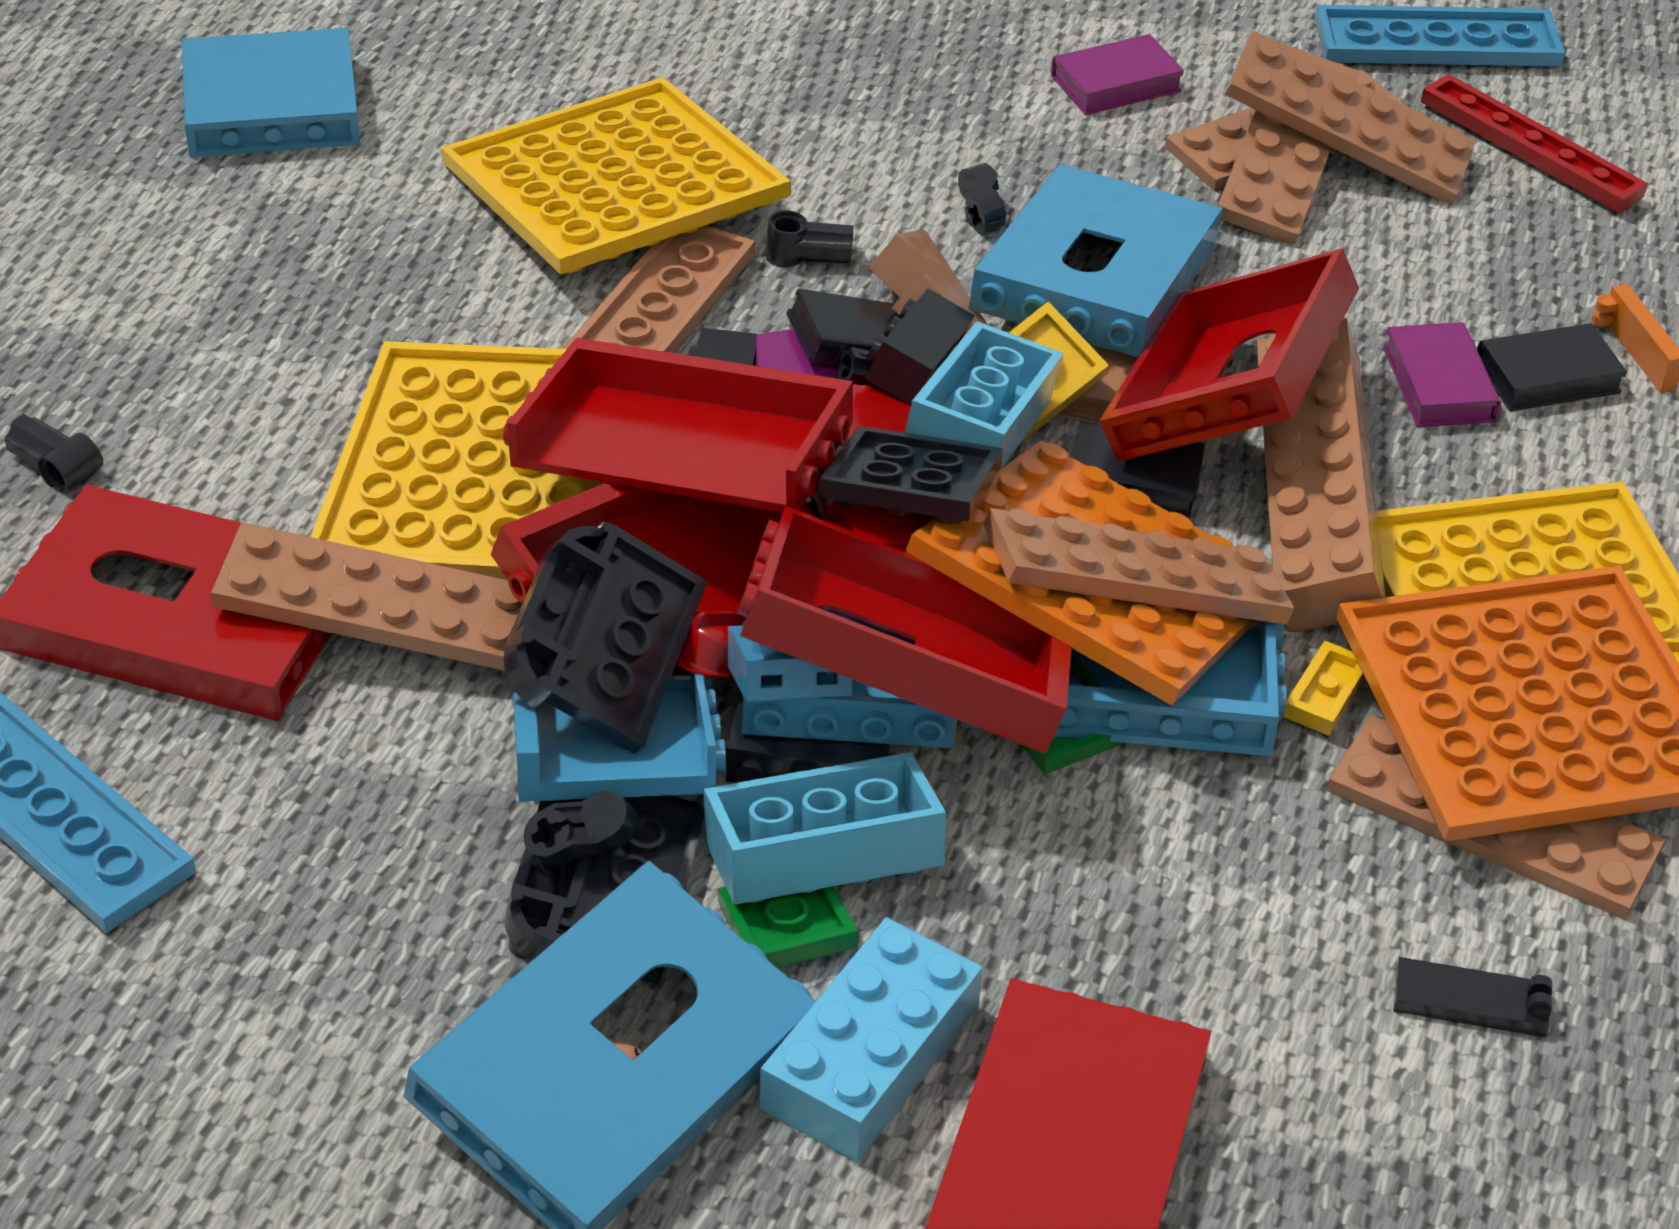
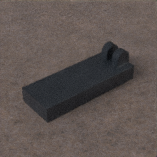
[1393,957,1553,1037]

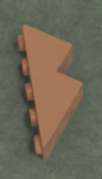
[869,229,988,335]

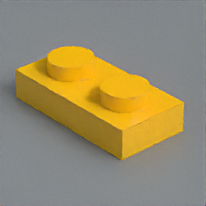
[1282,640,1365,736]

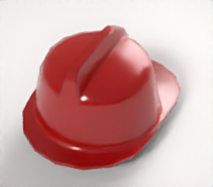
[676,610,745,679]

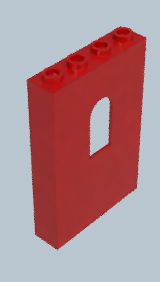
[1099,248,1359,462]
[0,484,333,721]
[737,505,1072,754]

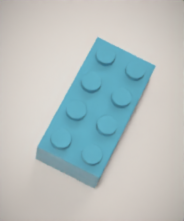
[905,321,1064,471]
[704,752,946,905]
[759,917,983,1163]

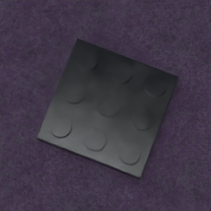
[818,426,1003,524]

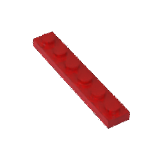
[1421,73,1648,213]

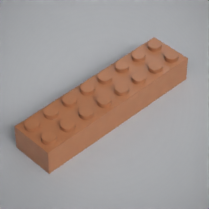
[1257,318,1386,632]

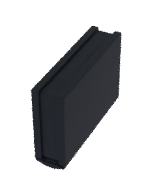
[786,288,899,367]
[1477,323,1627,412]
[1070,421,1205,519]

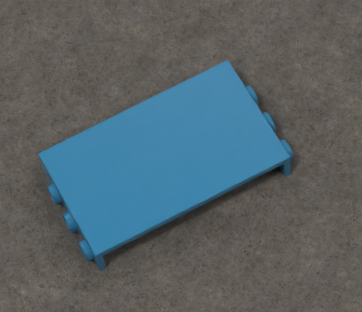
[961,621,1287,757]

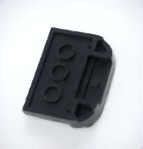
[501,522,708,754]
[505,795,705,985]

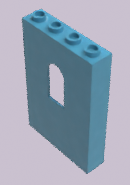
[969,164,1223,357]
[403,860,816,1229]

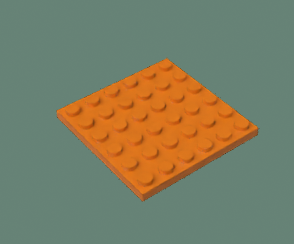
[906,440,1273,706]
[1336,565,1679,842]

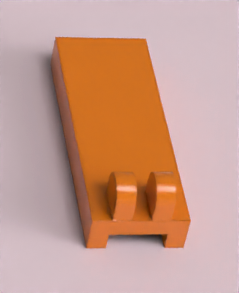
[1591,284,1679,393]

